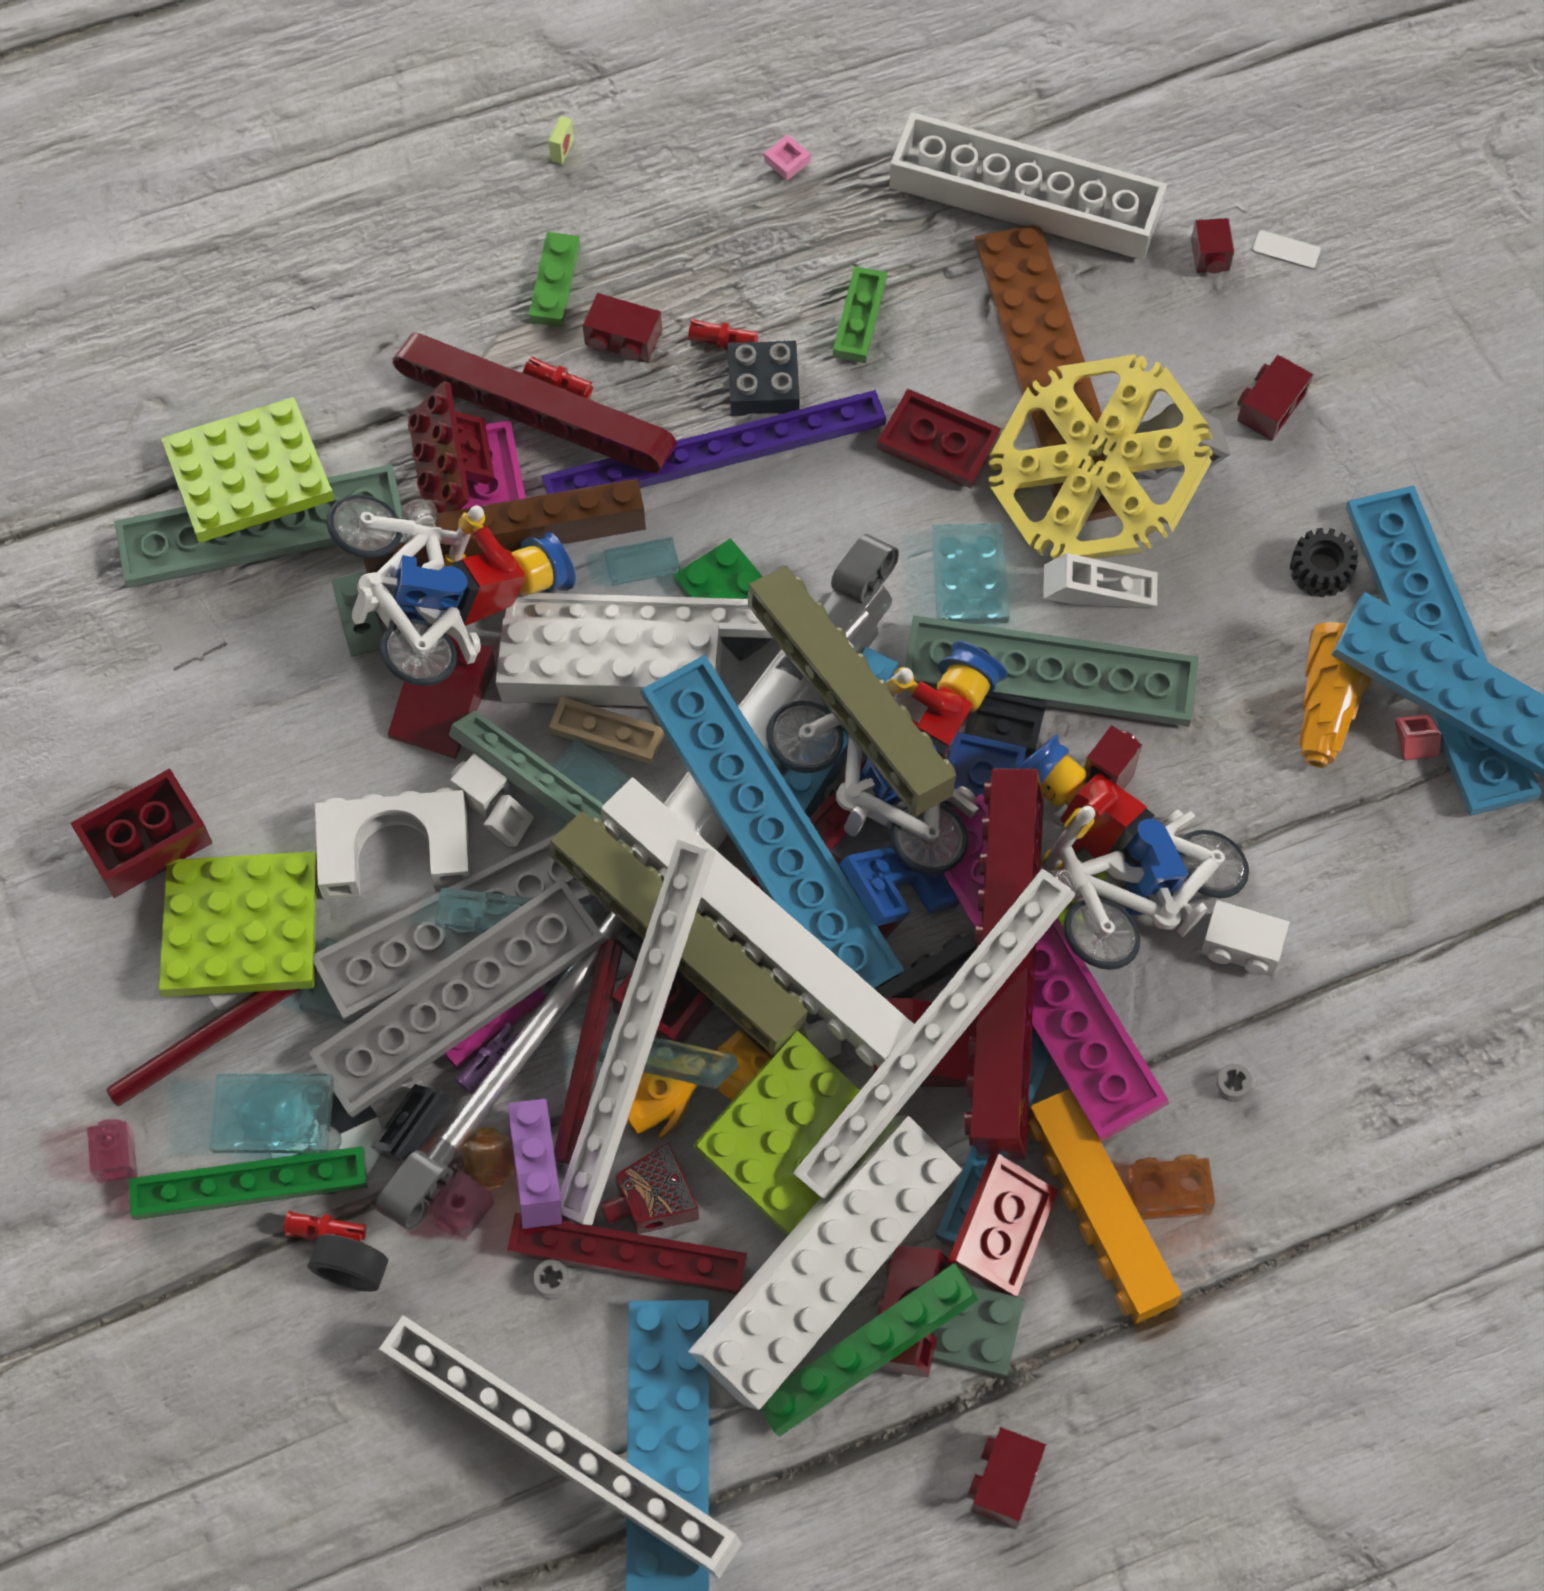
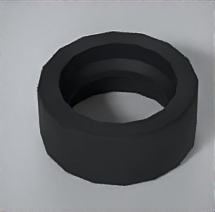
[307,1234,389,1292]

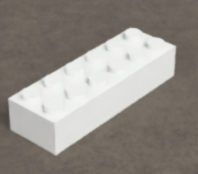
[496,618,722,707]

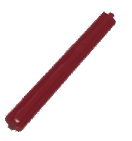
[554,939,623,1165]
[106,989,300,1106]

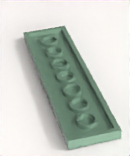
[114,464,404,588]
[905,615,1199,727]

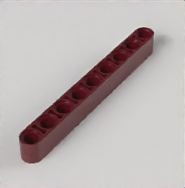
[392,332,677,474]

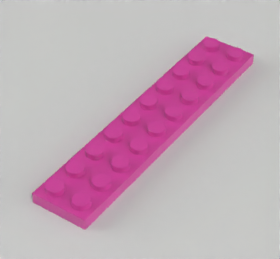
[924,794,1169,1142]

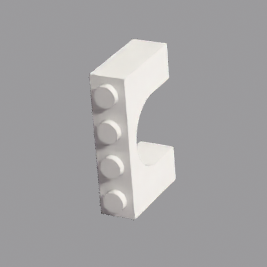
[315,788,471,899]

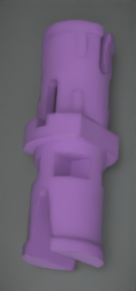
[455,1023,520,1095]

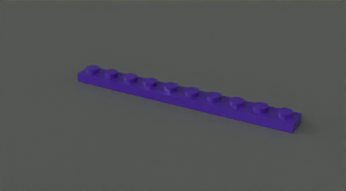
[542,390,886,494]

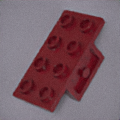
[408,382,494,514]

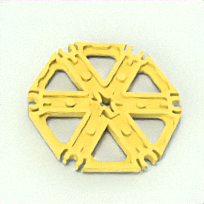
[989,354,1212,560]

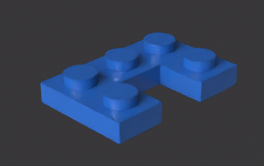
[839,842,959,926]

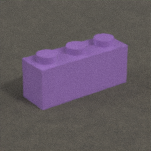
[508,1099,562,1229]

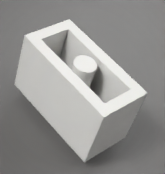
[1200,900,1290,976]

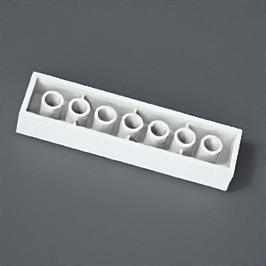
[889,112,1167,260]
[688,1115,962,1410]

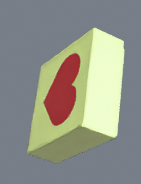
[549,116,574,165]

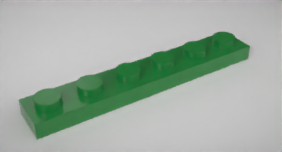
[129,1146,368,1220]
[761,1263,979,1437]

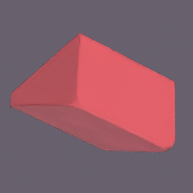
[1395,715,1441,760]

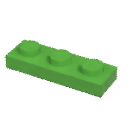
[529,232,580,327]
[833,266,887,363]

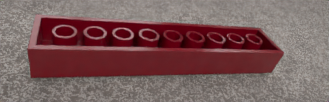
[964,768,1044,1160]

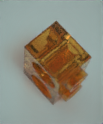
[1126,1154,1216,1220]

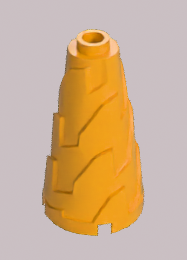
[1299,622,1372,768]

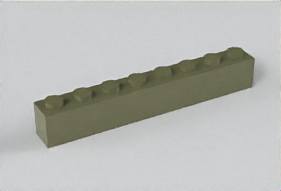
[748,566,956,816]
[550,810,808,1056]

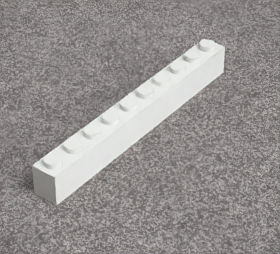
[601,777,915,1067]
[379,1315,742,1579]

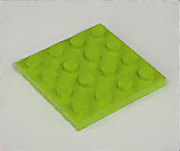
[161,397,335,543]
[159,851,317,997]
[693,1030,860,1236]

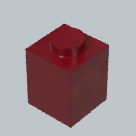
[1191,218,1234,274]

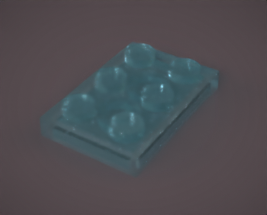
[931,523,1010,624]
[209,1074,334,1154]

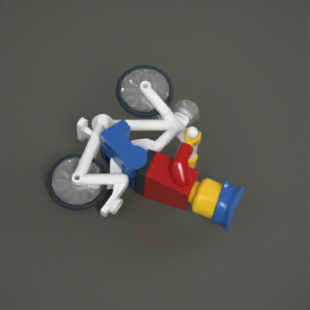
[326,495,576,686]
[766,641,1008,875]
[1017,735,1249,970]

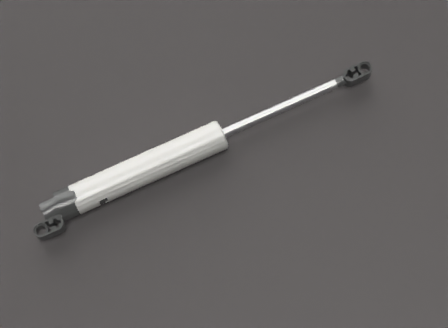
[376,534,899,1231]

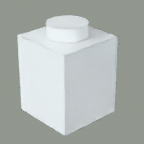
[450,754,511,819]

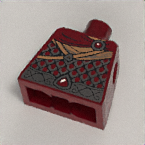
[600,1142,699,1234]

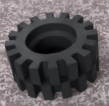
[1290,528,1358,597]

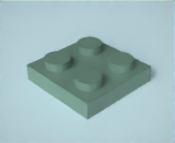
[933,1286,1025,1379]

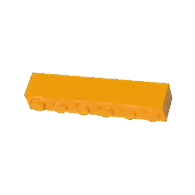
[1027,1088,1182,1324]

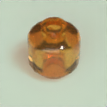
[462,1127,514,1189]

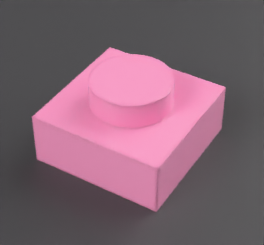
[764,135,811,181]

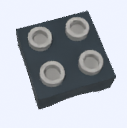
[728,341,800,416]

